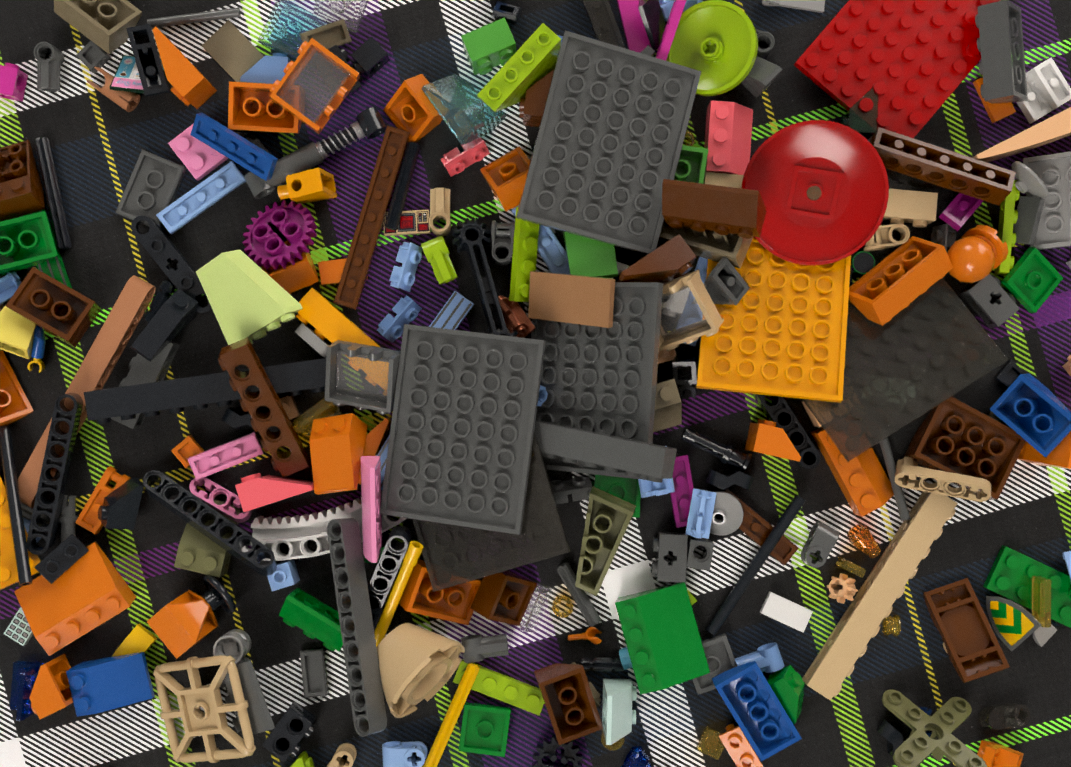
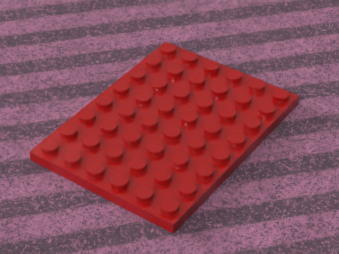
[794,0,1001,138]

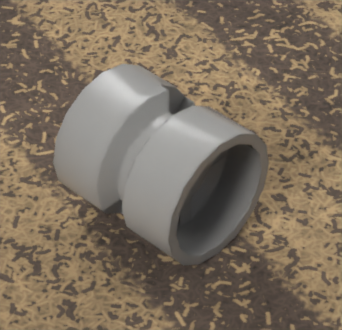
[213,629,251,664]

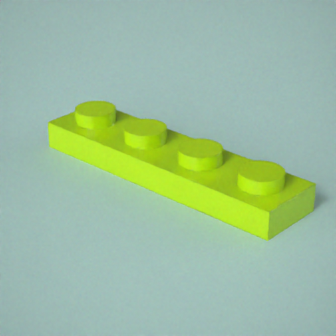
[994,180,1020,276]
[509,207,539,302]
[453,659,544,716]

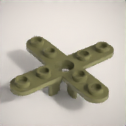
[882,690,987,767]

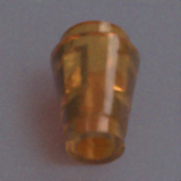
[847,524,881,558]

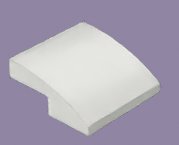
[1016,57,1071,124]

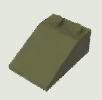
[174,498,242,578]

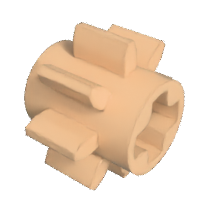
[827,573,858,604]

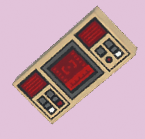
[383,210,431,236]

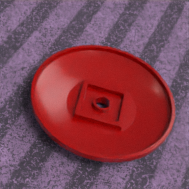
[741,120,889,265]

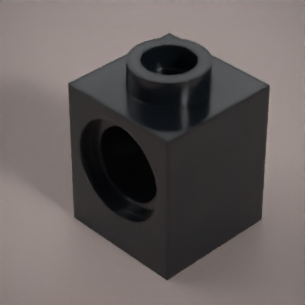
[351,36,390,78]

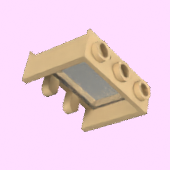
[659,269,724,351]

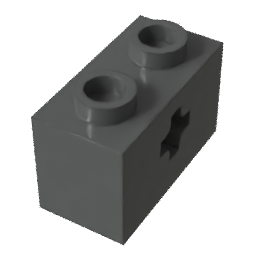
[960,274,1020,328]
[652,532,688,583]

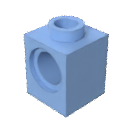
[267,559,300,591]

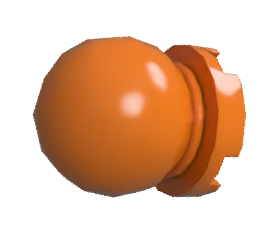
[947,225,1008,283]

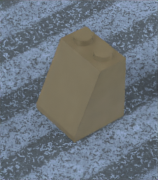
[653,379,682,433]

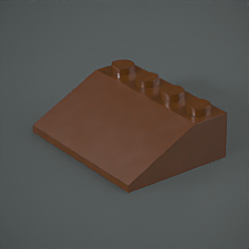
[904,393,1026,500]

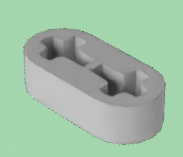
[295,322,329,358]

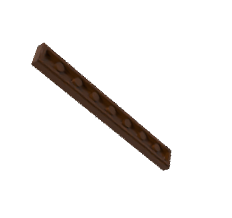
[334,126,410,310]

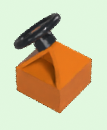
[147,575,236,659]

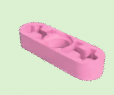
[189,477,251,523]

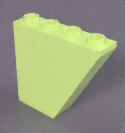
[196,249,303,345]

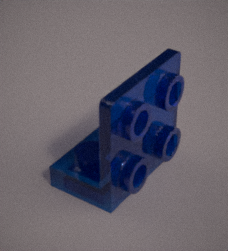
[10,661,45,721]

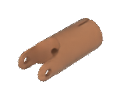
[87,66,140,112]

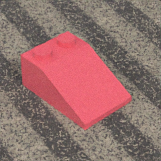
[235,473,314,512]

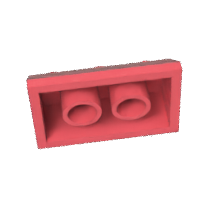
[704,101,753,175]

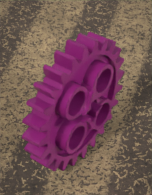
[242,200,317,270]

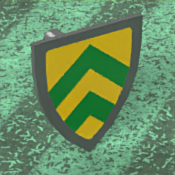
[986,596,1041,652]

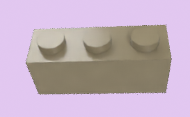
[54,0,142,54]

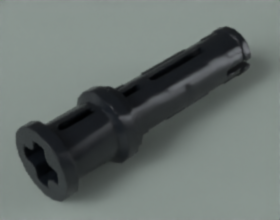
[681,426,752,473]

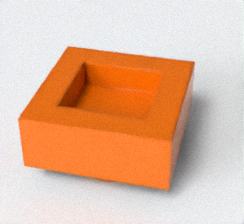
[171,435,204,468]

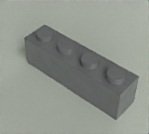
[111,341,180,429]

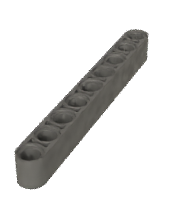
[327,518,387,737]

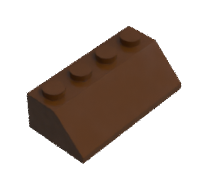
[662,179,767,239]

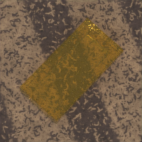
[1032,576,1051,627]

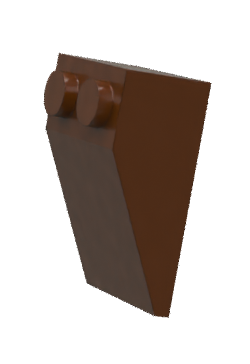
[617,234,697,284]
[6,267,101,347]

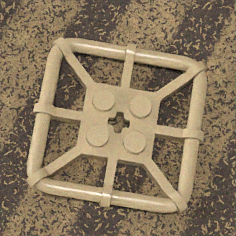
[153,655,256,763]

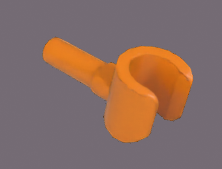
[568,627,602,644]

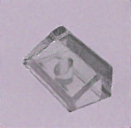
[520,584,553,633]

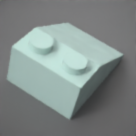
[602,678,637,745]

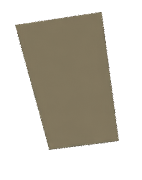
[202,20,264,82]

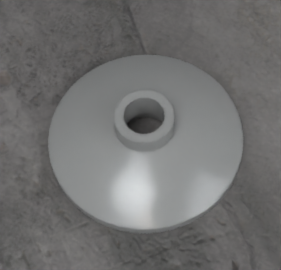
[1011,161,1048,198]
[710,491,744,536]

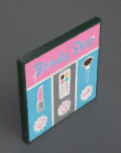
[110,55,165,94]

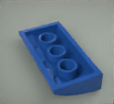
[712,661,802,762]

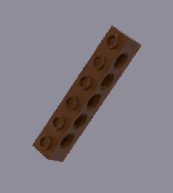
[870,127,1016,206]
[218,337,309,477]

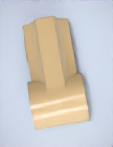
[429,188,451,236]

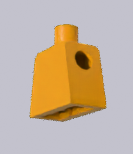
[277,167,337,204]

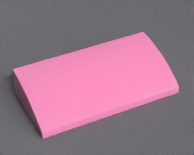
[361,456,382,563]

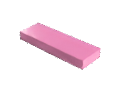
[188,432,264,480]

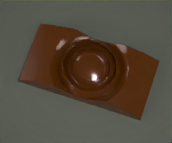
[923,578,1010,683]

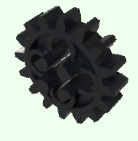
[532,734,583,767]

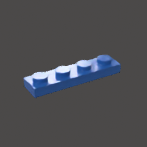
[190,113,278,181]

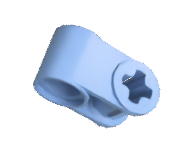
[382,741,428,767]

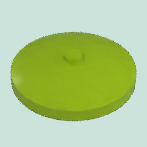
[666,0,758,96]

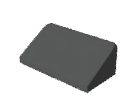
[1013,196,1045,246]

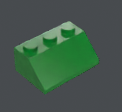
[279,588,343,651]

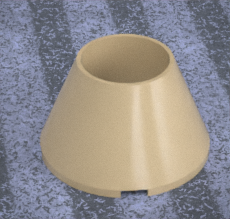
[377,622,465,718]

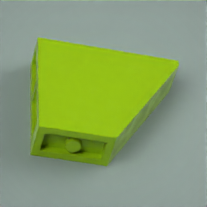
[477,23,561,112]

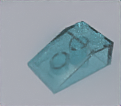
[257,0,339,71]
[421,74,506,145]

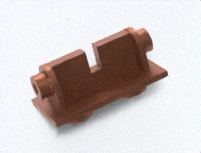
[498,295,536,338]

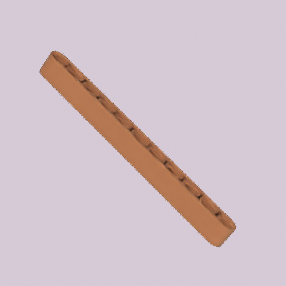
[18,275,156,508]

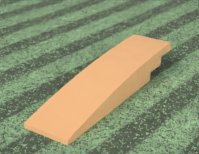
[972,107,1071,162]

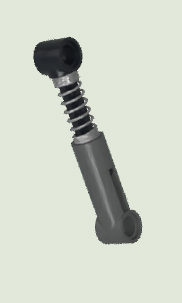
[244,107,387,199]

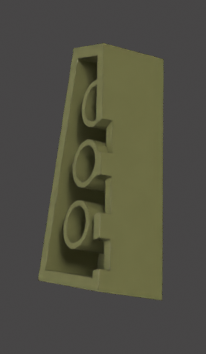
[575,487,636,596]

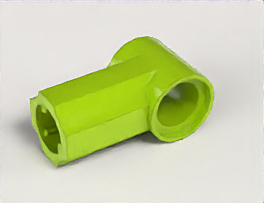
[421,235,458,285]

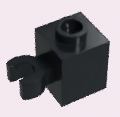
[672,355,699,398]

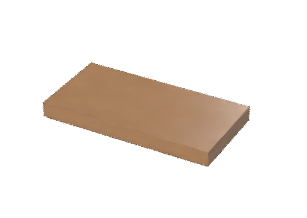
[528,271,615,328]

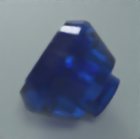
[622,746,651,767]

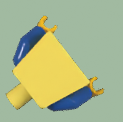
[0,306,46,373]

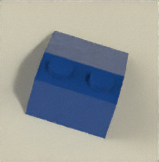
[990,373,1071,457]
[66,652,155,717]

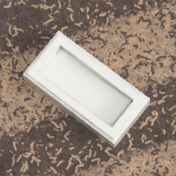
[760,591,813,633]

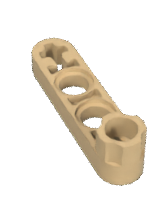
[895,457,991,502]

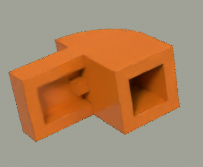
[977,740,1024,767]

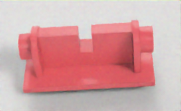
[440,135,490,177]

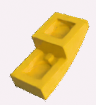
[112,624,157,657]

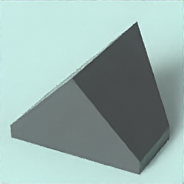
[692,257,750,305]

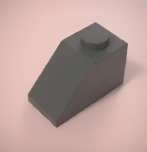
[741,57,783,99]

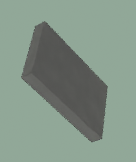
[115,149,187,229]

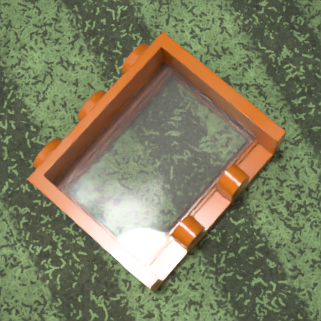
[270,38,360,134]

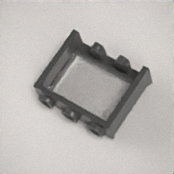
[325,340,401,414]

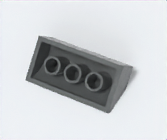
[975,0,1028,104]

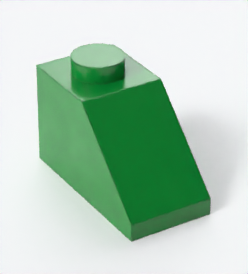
[767,665,805,724]

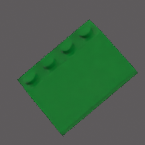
[615,582,710,695]

